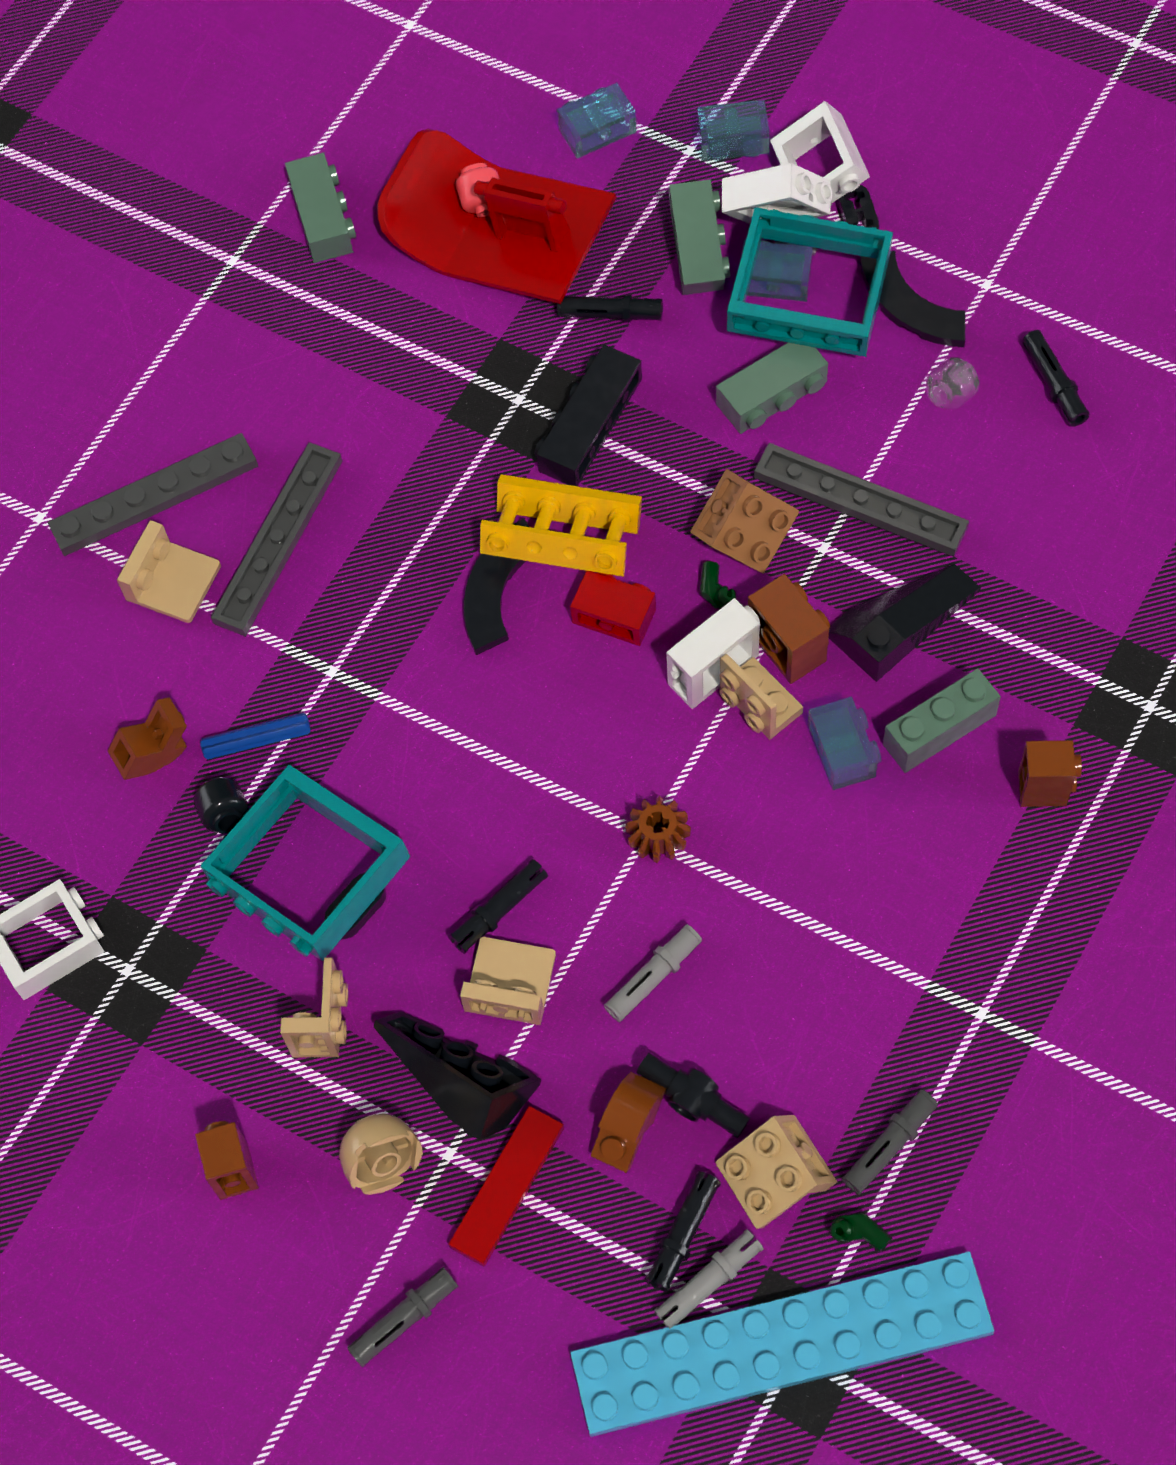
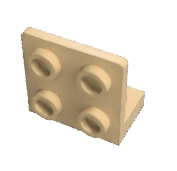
[117,520,221,623]
[719,654,803,740]
[460,937,556,1025]
[280,958,348,1058]
[716,1115,837,1229]

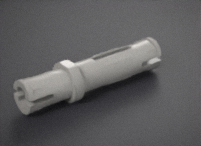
[604,924,702,1023]
[654,1229,764,1329]

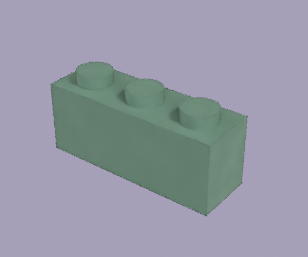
[285,153,356,263]
[669,179,730,295]
[716,343,828,434]
[883,668,1001,773]

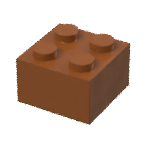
[748,573,830,684]

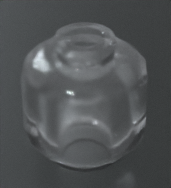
[926,357,979,411]

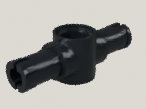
[637,1052,750,1138]

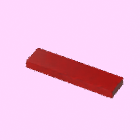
[448,1106,564,1267]

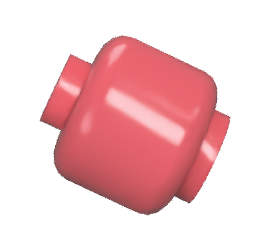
[456,163,500,217]

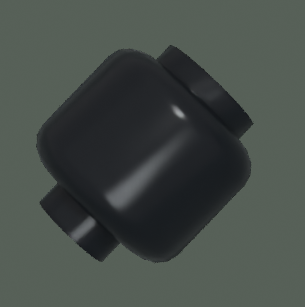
[193,778,248,834]

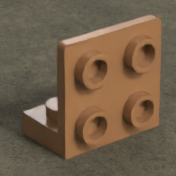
[690,468,799,573]

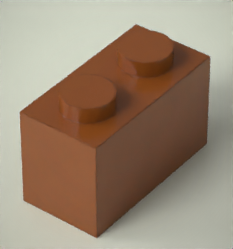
[1018,740,1082,807]
[195,1121,259,1200]

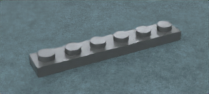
[47,433,259,556]
[211,442,342,637]
[754,443,969,557]

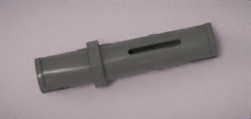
[842,1089,938,1195]
[347,1267,459,1367]

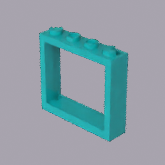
[727,207,893,357]
[200,765,410,961]

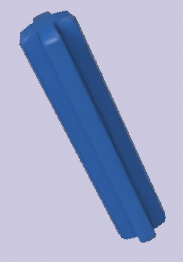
[200,713,310,759]

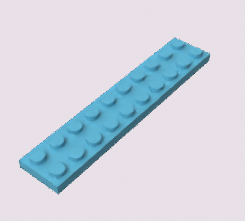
[570,1251,995,1437]

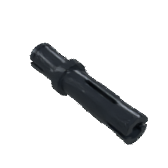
[557,294,663,323]
[1022,330,1090,427]
[448,859,548,954]
[644,1171,721,1292]

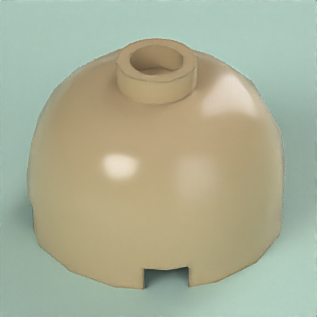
[339,1113,423,1195]

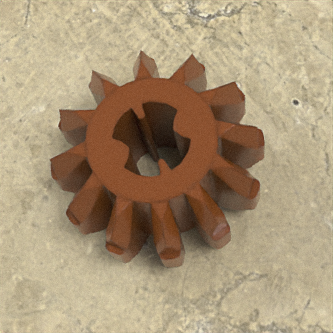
[625,796,691,864]

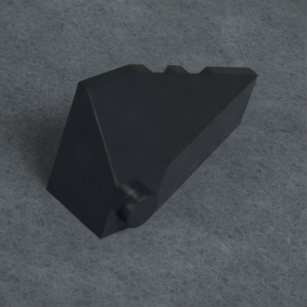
[829,564,981,682]
[374,1011,541,1140]

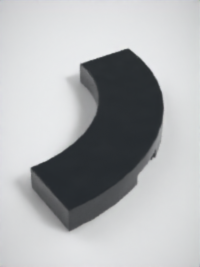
[860,251,965,347]
[464,519,529,655]

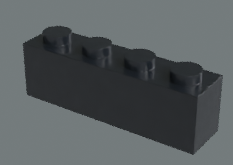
[535,344,642,486]

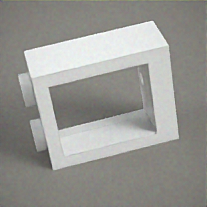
[770,101,870,206]
[722,163,833,224]
[666,598,760,709]
[0,879,105,1000]

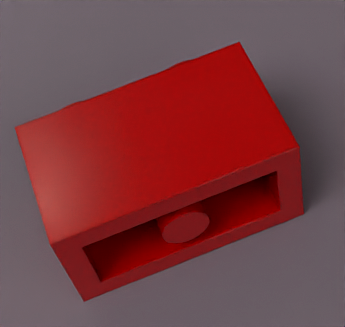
[570,571,656,646]

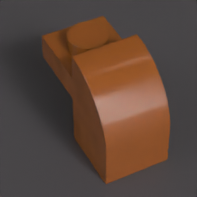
[108,697,187,780]
[590,1072,666,1173]

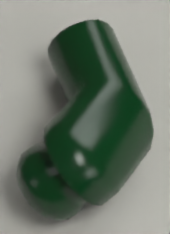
[699,561,736,610]
[830,1213,892,1253]

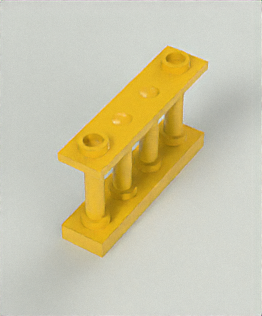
[480,474,642,577]

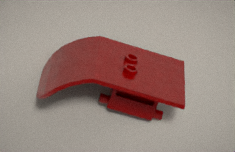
[378,128,617,304]

